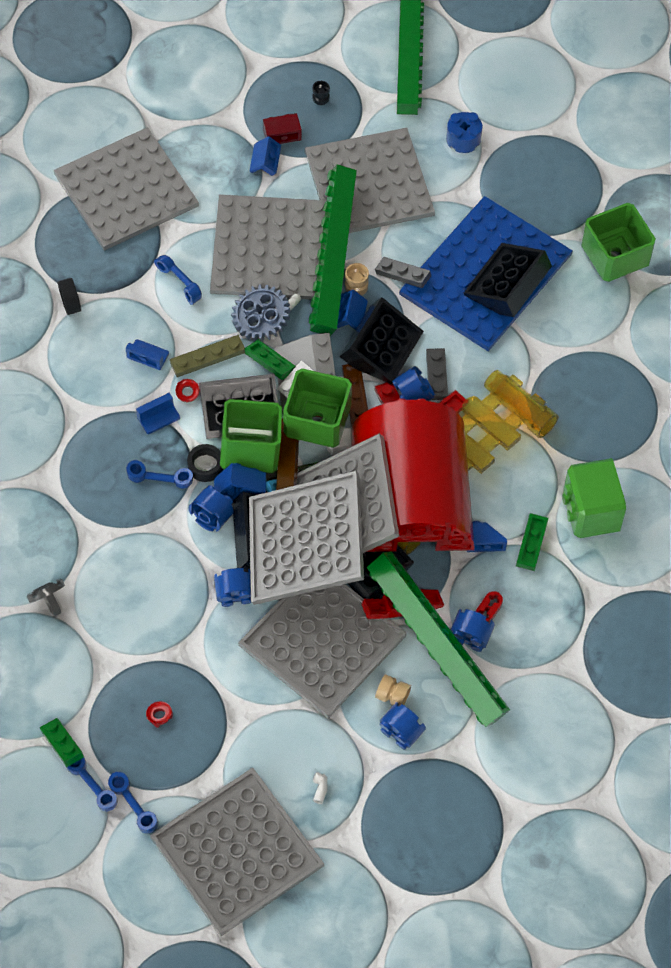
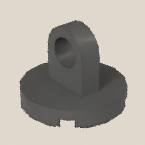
[27,578,65,617]

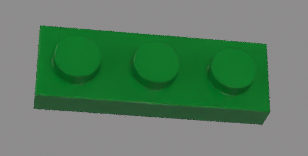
[244,339,296,380]
[516,513,549,571]
[39,718,84,767]

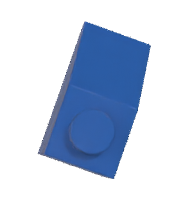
[467,521,507,552]

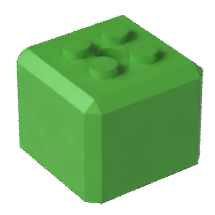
[581,203,656,282]
[283,368,352,448]
[220,399,282,473]
[562,458,626,538]

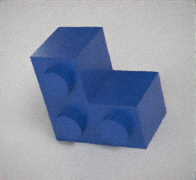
[214,463,266,500]

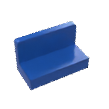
[249,136,281,176]
[337,290,368,330]
[126,339,169,370]
[136,392,180,434]

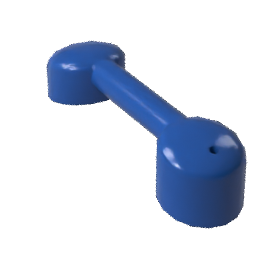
[154,255,202,305]
[126,460,193,489]
[66,758,118,812]
[108,772,158,834]

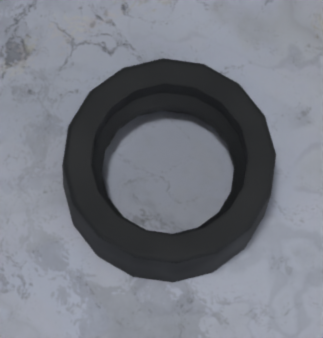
[58,278,81,315]
[187,444,223,482]

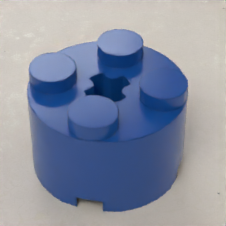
[446,112,483,153]
[392,366,435,401]
[189,485,234,532]
[214,568,252,607]
[450,609,495,652]
[380,702,426,750]

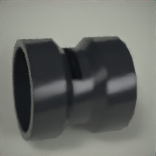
[312,80,330,105]

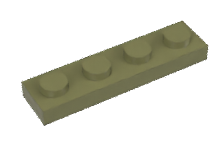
[170,335,245,377]

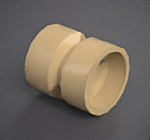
[345,263,369,296]
[375,674,412,706]

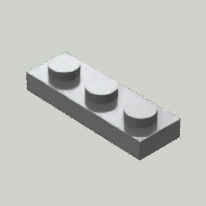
[375,257,431,288]
[426,348,448,400]

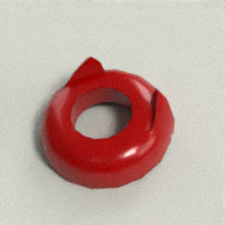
[175,379,200,403]
[146,701,173,728]

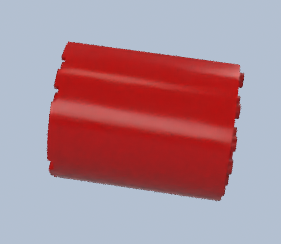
[351,399,474,552]

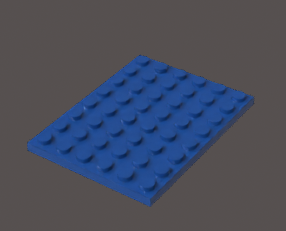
[399,196,573,352]

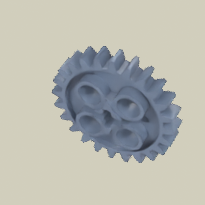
[231,284,291,342]

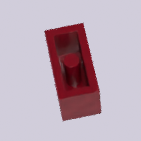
[263,113,302,144]

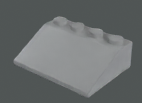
[274,333,336,414]

